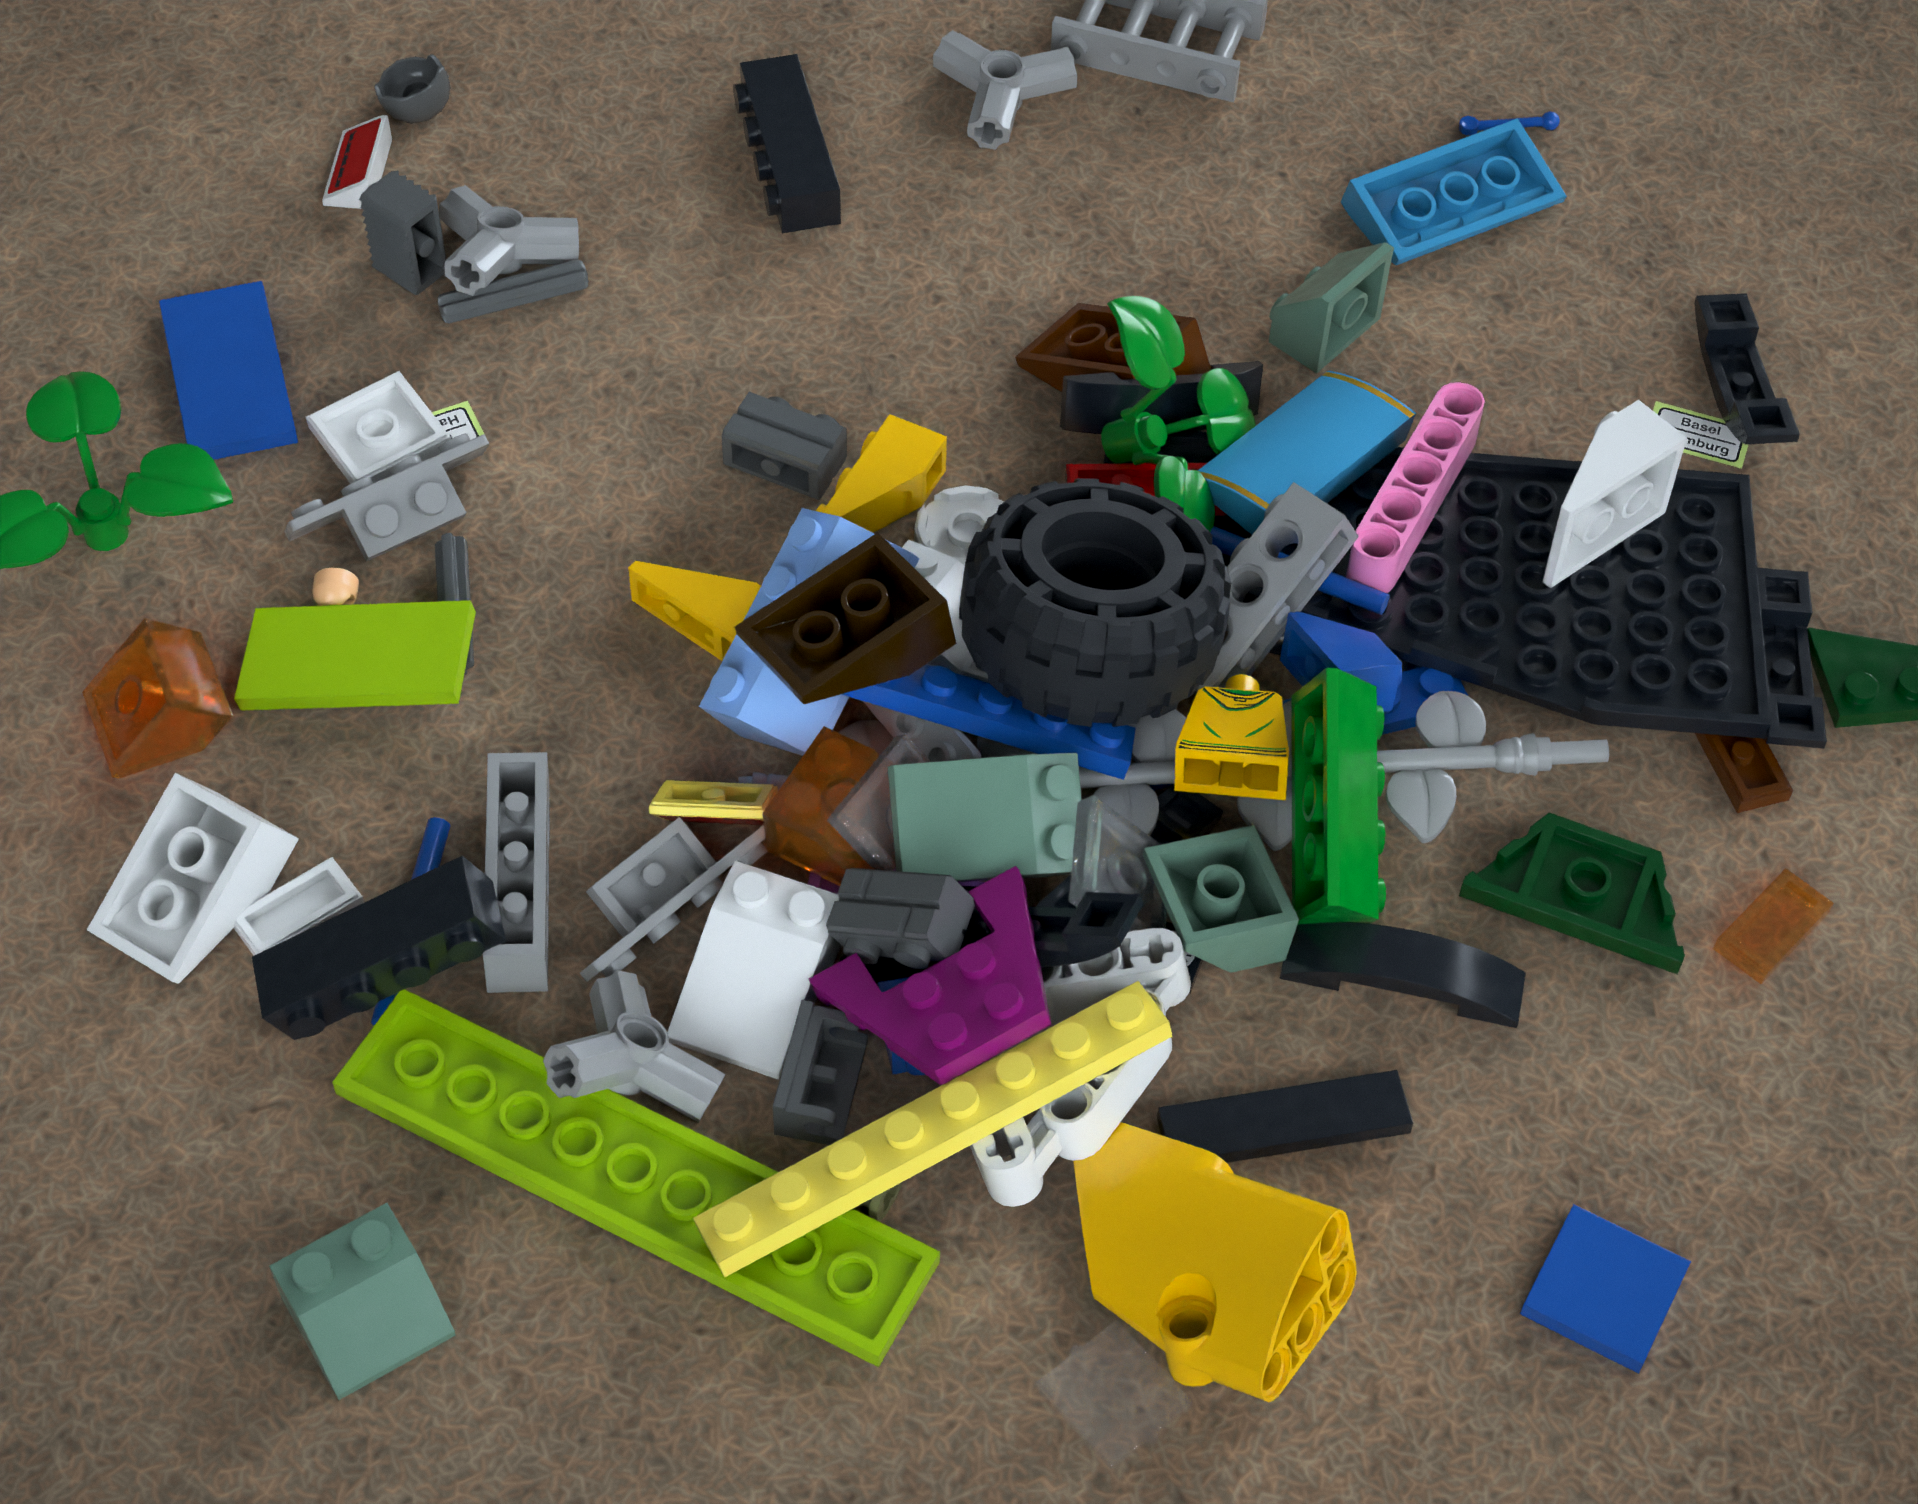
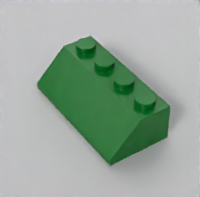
[1291,668,1386,925]

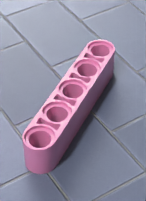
[1346,382,1485,593]

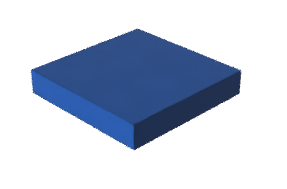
[1520,1204,1691,1374]

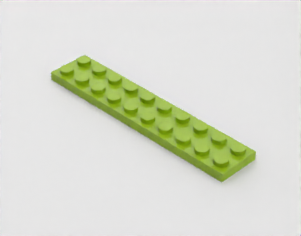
[332,989,940,1367]

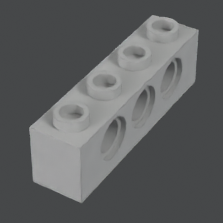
[1193,482,1359,695]
[483,752,550,993]

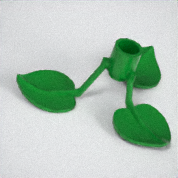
[1101,296,1256,532]
[0,371,233,569]

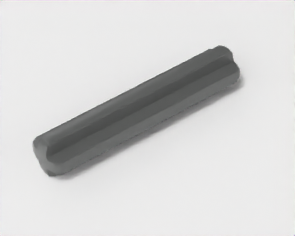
[437,259,589,324]
[435,533,474,675]

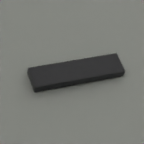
[1157,1070,1414,1163]

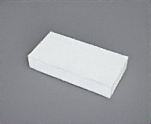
[234,857,364,955]

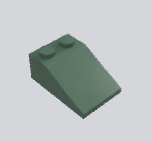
[888,753,1088,882]

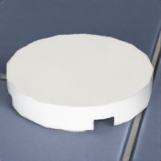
[914,485,1004,566]

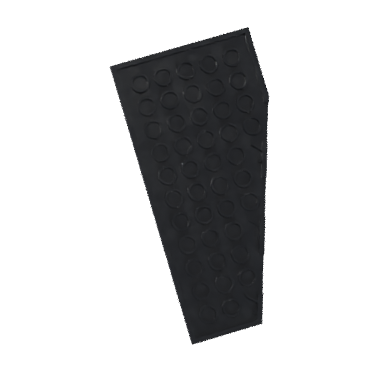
[1104,431,1771,739]

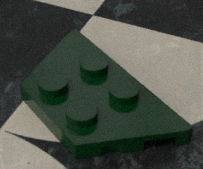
[1459,812,1685,975]

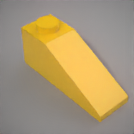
[628,561,761,661]

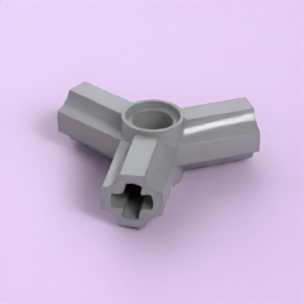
[933,30,1077,150]
[439,185,579,296]
[543,970,726,1123]

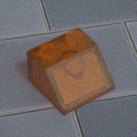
[82,618,233,779]
[762,726,895,886]

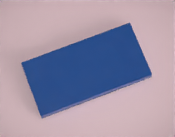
[159,281,298,460]

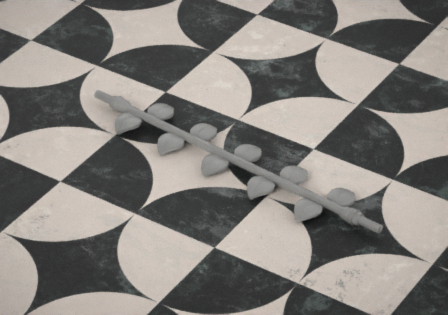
[737,691,1609,861]

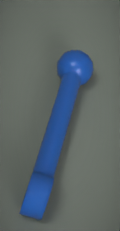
[1459,111,1560,135]

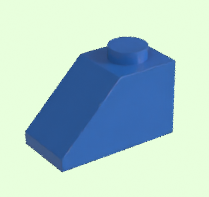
[1280,611,1402,712]

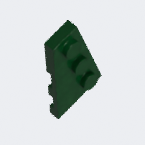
[1807,627,1918,728]

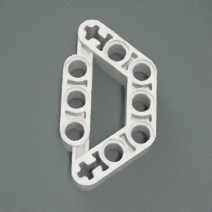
[965,928,1191,1207]

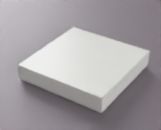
[306,371,451,484]

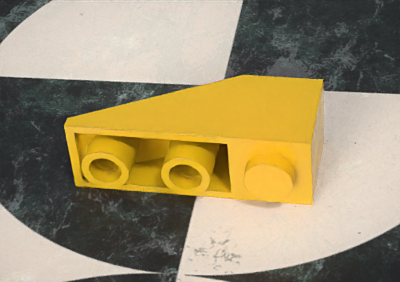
[816,414,947,533]

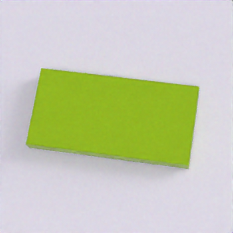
[234,600,476,711]

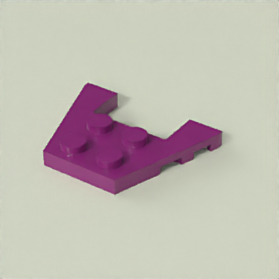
[808,866,1051,1086]

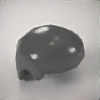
[374,54,451,124]

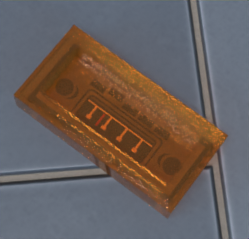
[1713,868,1834,984]

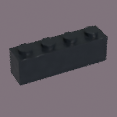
[733,54,841,234]
[252,856,506,1040]

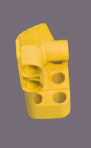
[1073,1122,1357,1402]

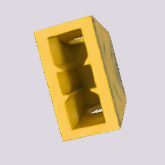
[1174,674,1289,800]

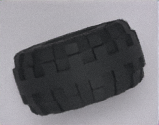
[959,478,1231,727]

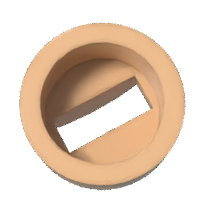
[312,568,359,606]

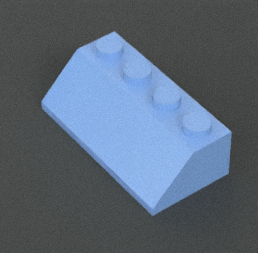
[699,508,919,760]

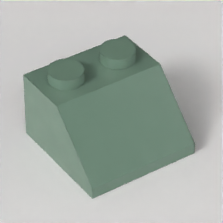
[1269,242,1394,373]
[1142,825,1299,973]
[269,1203,456,1400]

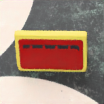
[649,780,780,825]

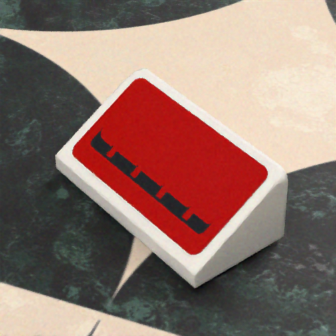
[322,115,392,209]

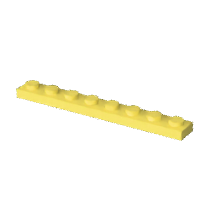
[693,981,1173,1277]

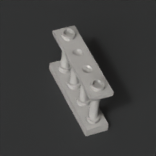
[1051,0,1268,103]

